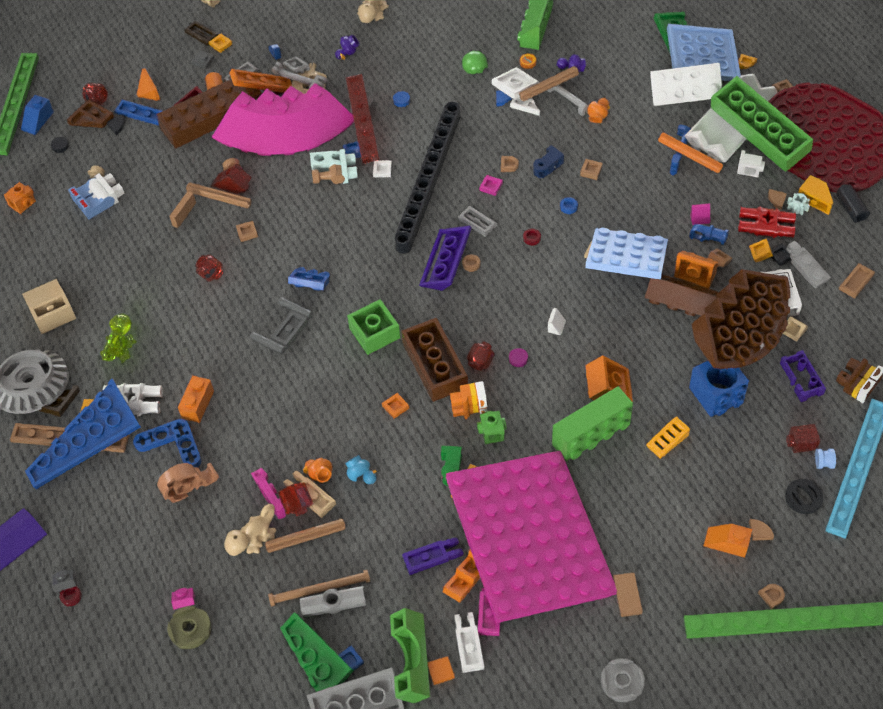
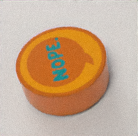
[520,54,536,69]

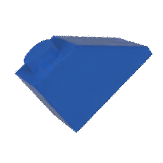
[21,95,54,135]

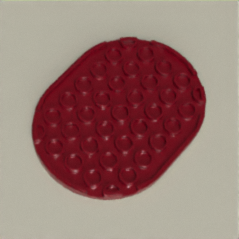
[768,82,883,193]

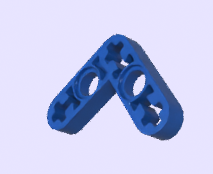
[133,419,201,468]

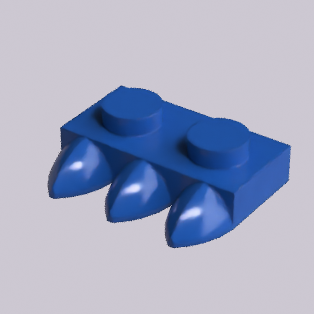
[288,267,330,291]

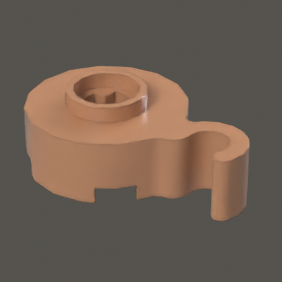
[157,463,219,503]

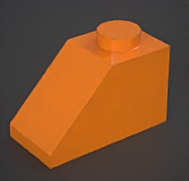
[704,524,752,558]

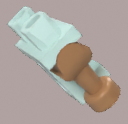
[310,149,358,184]

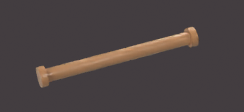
[268,570,370,606]

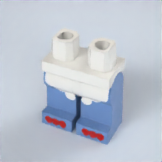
[68,173,125,220]

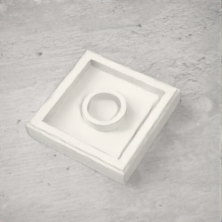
[492,67,539,99]

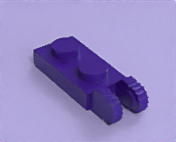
[402,537,464,575]

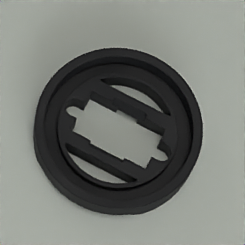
[785,479,823,514]

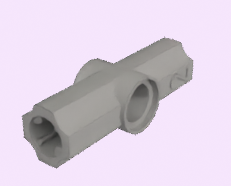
[300,586,366,618]

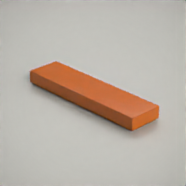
[229,69,292,93]

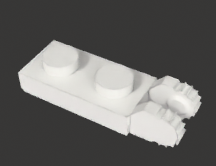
[454,612,484,673]

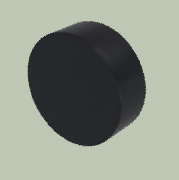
[51,137,69,153]

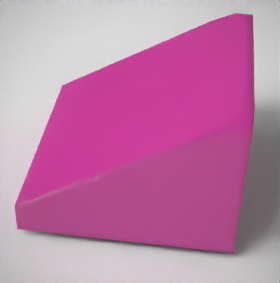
[690,203,710,225]

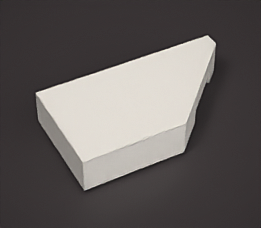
[510,97,540,115]

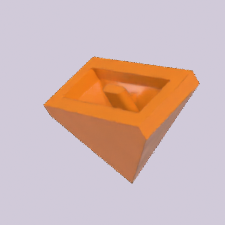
[137,68,160,101]

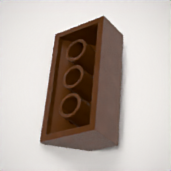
[645,274,719,316]

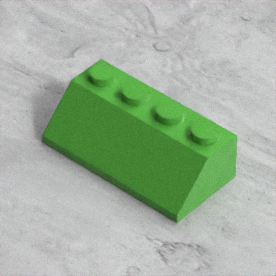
[518,0,553,50]

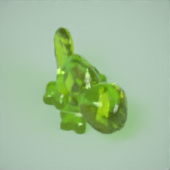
[100,313,137,363]

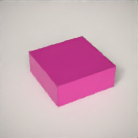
[479,175,503,196]

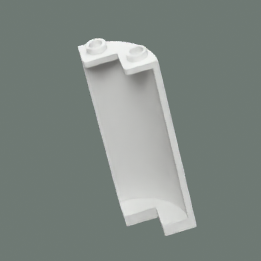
[685,74,778,162]

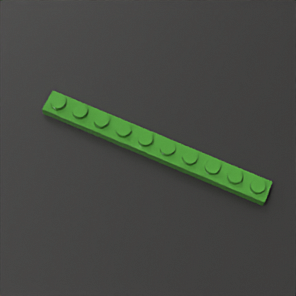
[683,602,883,638]

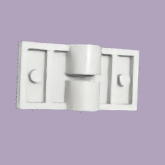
[650,63,722,106]

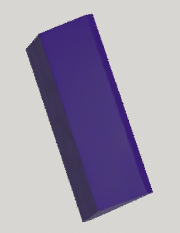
[419,226,471,291]
[0,508,47,571]

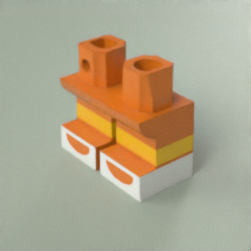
[450,381,488,420]

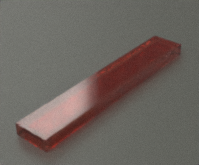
[346,74,380,163]

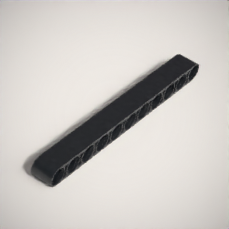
[395,101,460,254]

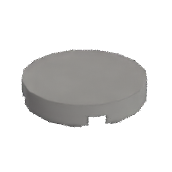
[601,658,645,702]

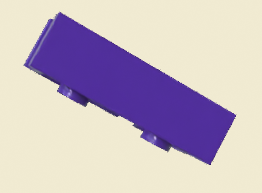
[780,350,826,402]

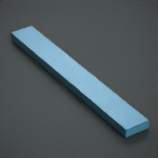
[825,399,883,539]

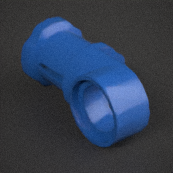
[689,224,729,245]

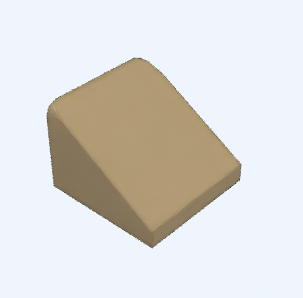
[782,316,808,342]

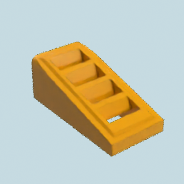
[646,417,690,459]

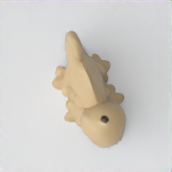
[357,0,389,23]
[224,504,276,556]

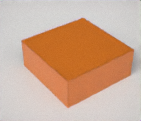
[382,393,409,419]
[427,656,455,685]

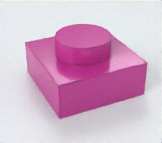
[171,588,195,610]

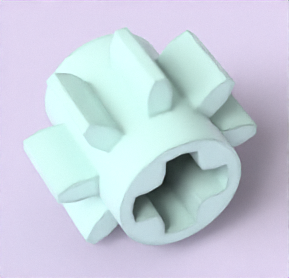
[787,193,810,215]

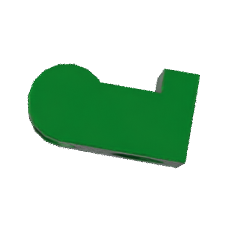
[441,445,462,486]

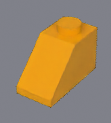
[798,175,833,215]

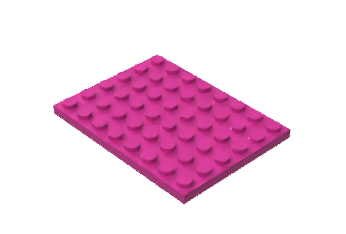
[445,451,617,623]

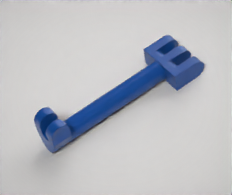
[670,125,691,175]

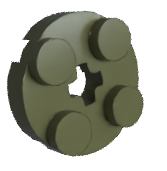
[167,606,211,649]

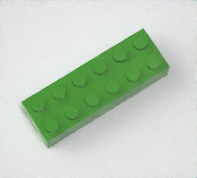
[711,76,813,172]

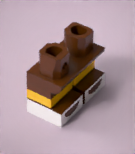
[836,357,883,403]

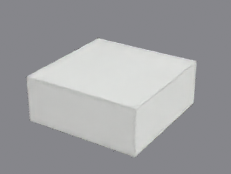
[373,160,392,177]

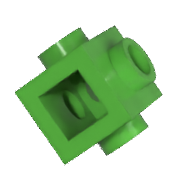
[477,411,507,444]

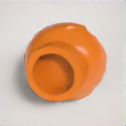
[587,98,610,123]
[303,458,333,483]

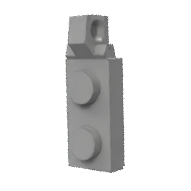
[786,241,831,289]

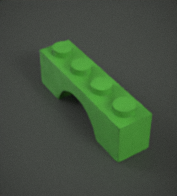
[390,608,430,703]

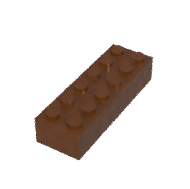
[156,79,262,149]

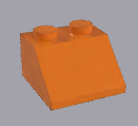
[674,251,719,288]
[586,355,633,402]

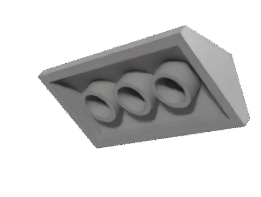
[307,667,404,709]

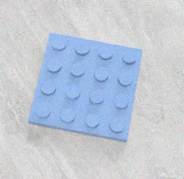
[667,24,741,81]
[585,228,668,279]

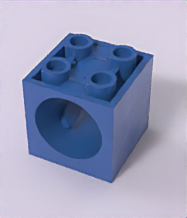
[689,361,749,417]

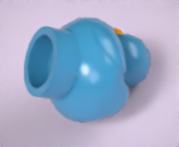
[345,455,377,484]

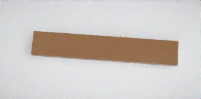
[10,423,129,453]

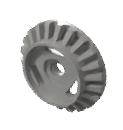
[0,349,69,414]

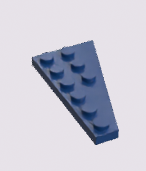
[25,379,141,489]

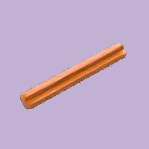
[658,132,723,173]

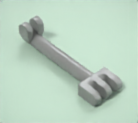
[271,62,328,89]
[547,83,589,117]

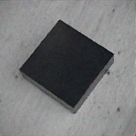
[771,244,791,266]

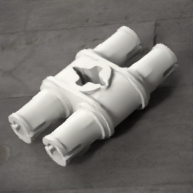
[103,383,163,416]

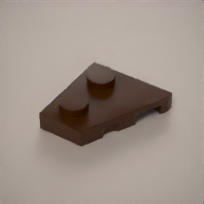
[67,100,114,128]

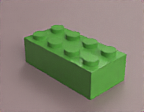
[552,386,633,461]

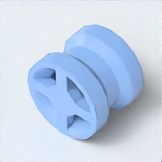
[815,449,836,469]

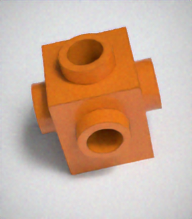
[4,182,36,214]

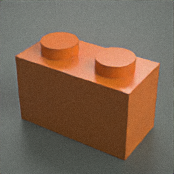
[178,375,214,423]

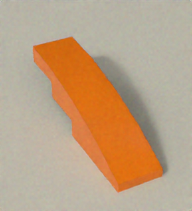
[443,549,480,603]

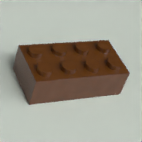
[401,318,468,402]

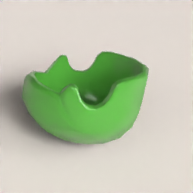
[462,51,488,74]

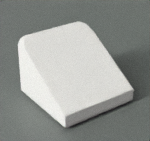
[548,308,566,335]

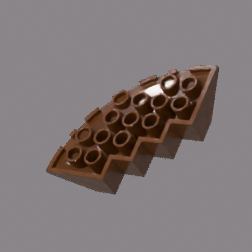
[692,269,791,369]

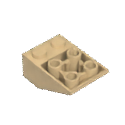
[22,279,76,334]

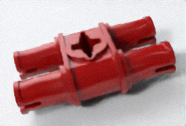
[738,206,796,238]

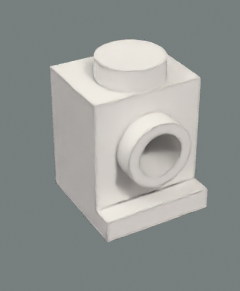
[737,150,765,177]

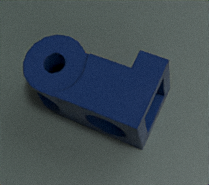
[533,145,564,178]

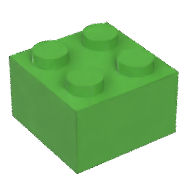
[347,299,400,355]

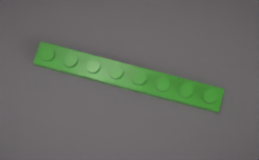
[0,53,39,155]

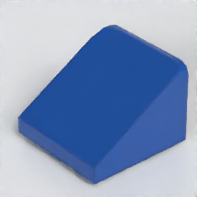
[342,141,364,158]

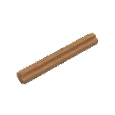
[519,66,579,101]
[186,182,252,208]
[265,519,346,553]

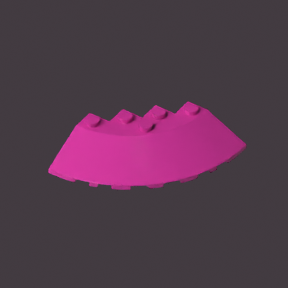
[212,83,356,156]

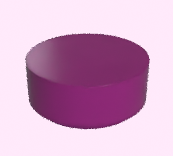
[509,348,528,367]

